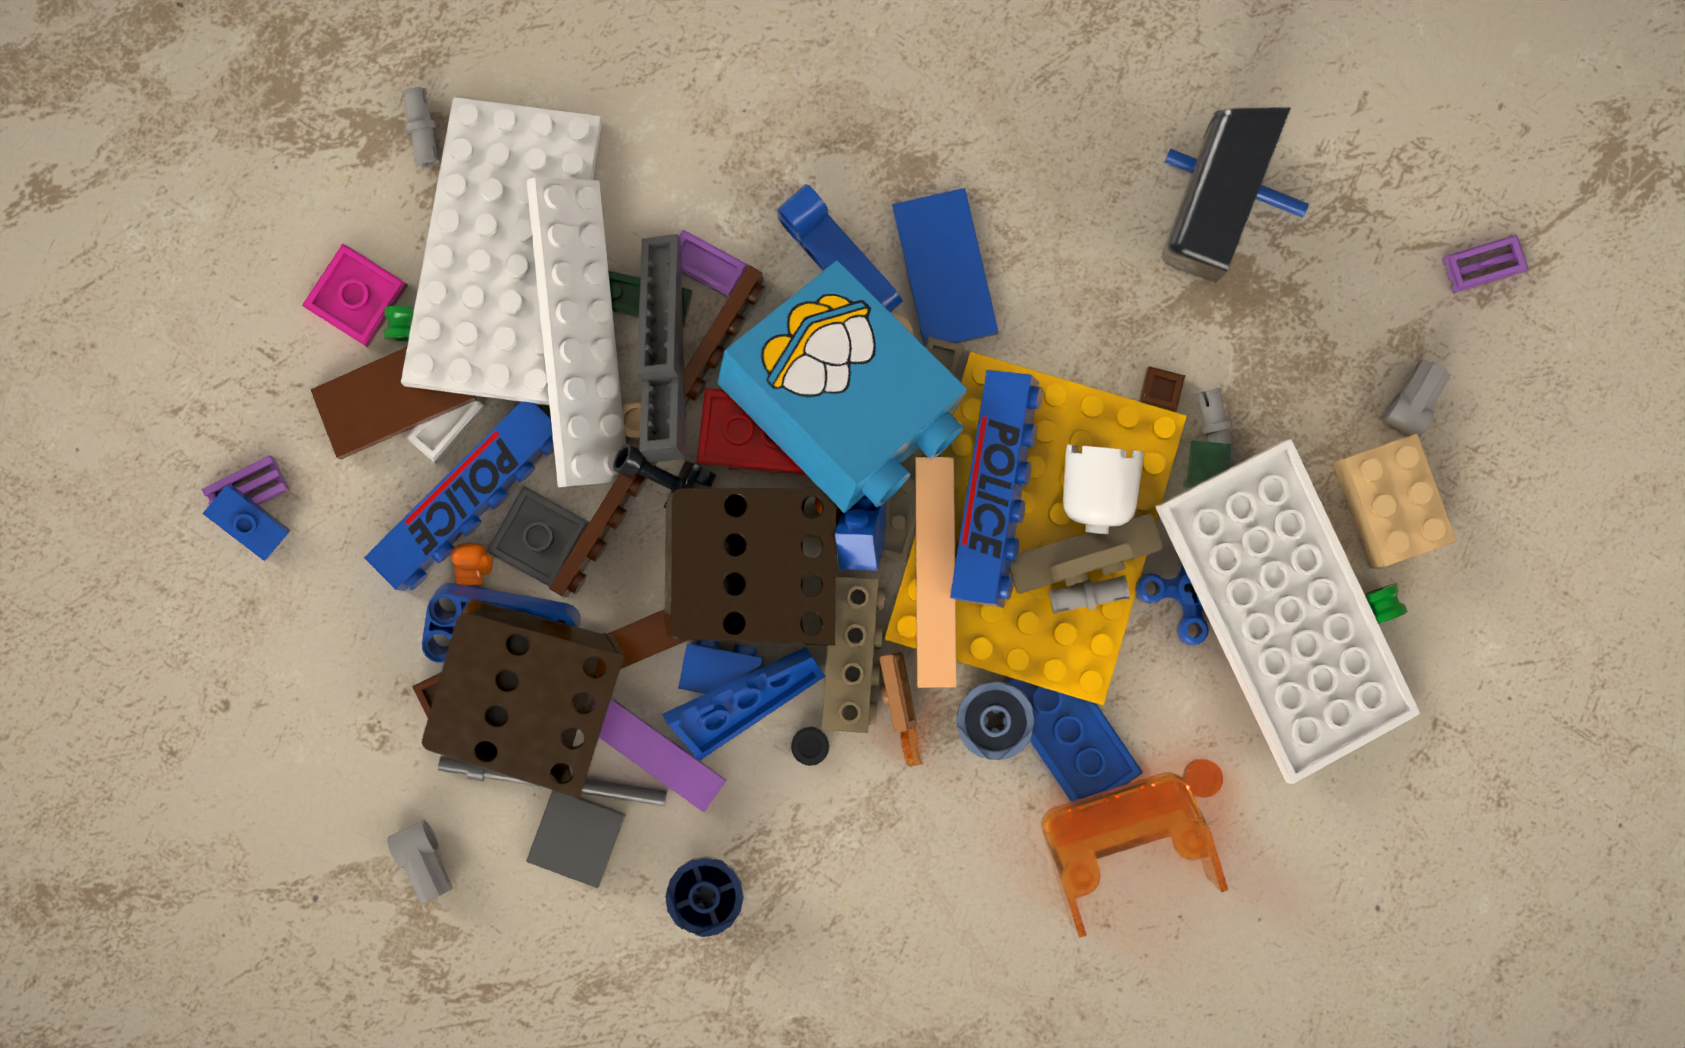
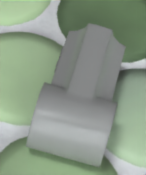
[1382,359,1451,438]
[388,820,453,904]

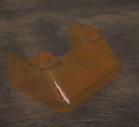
[1041,772,1229,938]

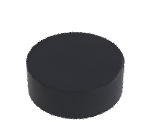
[791,727,829,766]

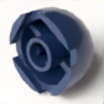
[665,856,744,937]

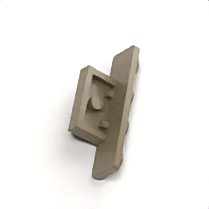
[1010,514,1163,594]

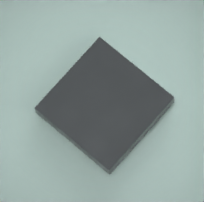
[487,486,590,587]
[526,790,626,888]

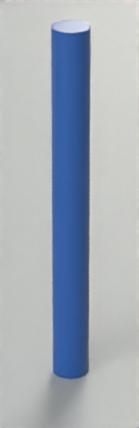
[1165,148,1309,218]

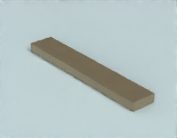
[881,336,964,564]

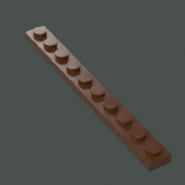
[549,265,765,597]

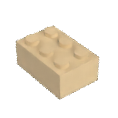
[1333,434,1457,569]

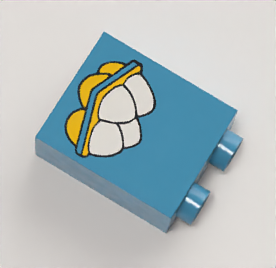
[717,260,967,513]

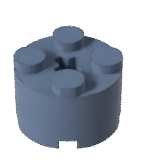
[957,680,1035,760]

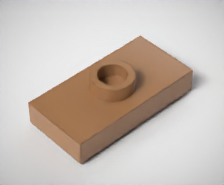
[879,652,917,733]

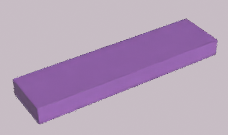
[590,698,727,812]

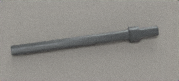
[438,756,667,806]

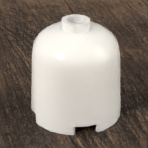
[1063,445,1144,534]

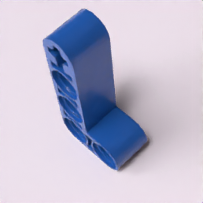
[777,184,903,313]
[422,583,581,663]

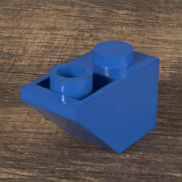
[835,496,887,571]
[678,640,764,694]

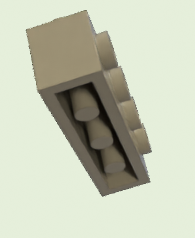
[822,576,885,733]

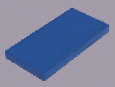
[892,188,998,347]
[1005,678,1143,816]

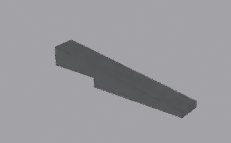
[637,234,686,463]

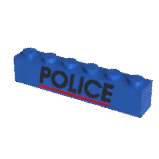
[950,370,1043,608]
[364,402,554,591]

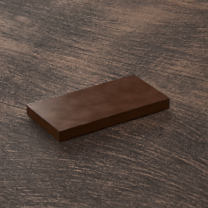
[310,347,477,460]

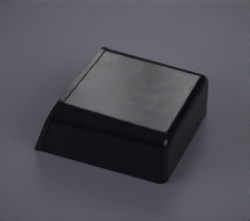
[1162,107,1291,283]

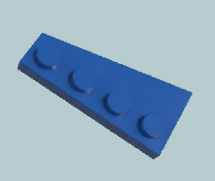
[662,647,825,761]

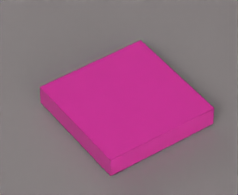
[302,244,408,347]

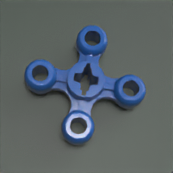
[1135,552,1209,645]

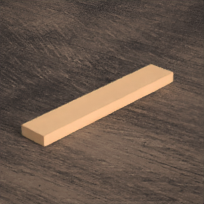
[915,457,956,688]

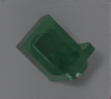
[1183,440,1231,488]

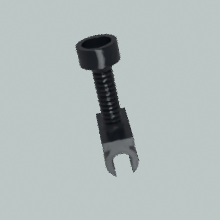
[613,443,716,508]

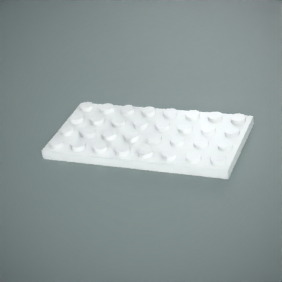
[401,97,602,405]
[1155,439,1420,784]

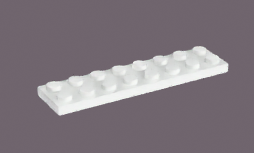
[527,177,626,487]

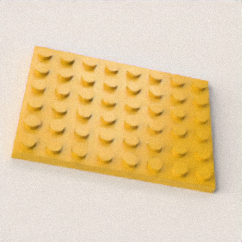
[884,351,1187,706]

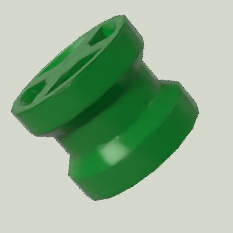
[383,306,415,342]
[1364,583,1408,624]

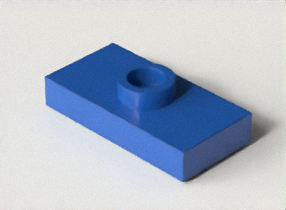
[202,483,291,561]

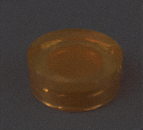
[901,727,923,767]
[1182,759,1223,798]

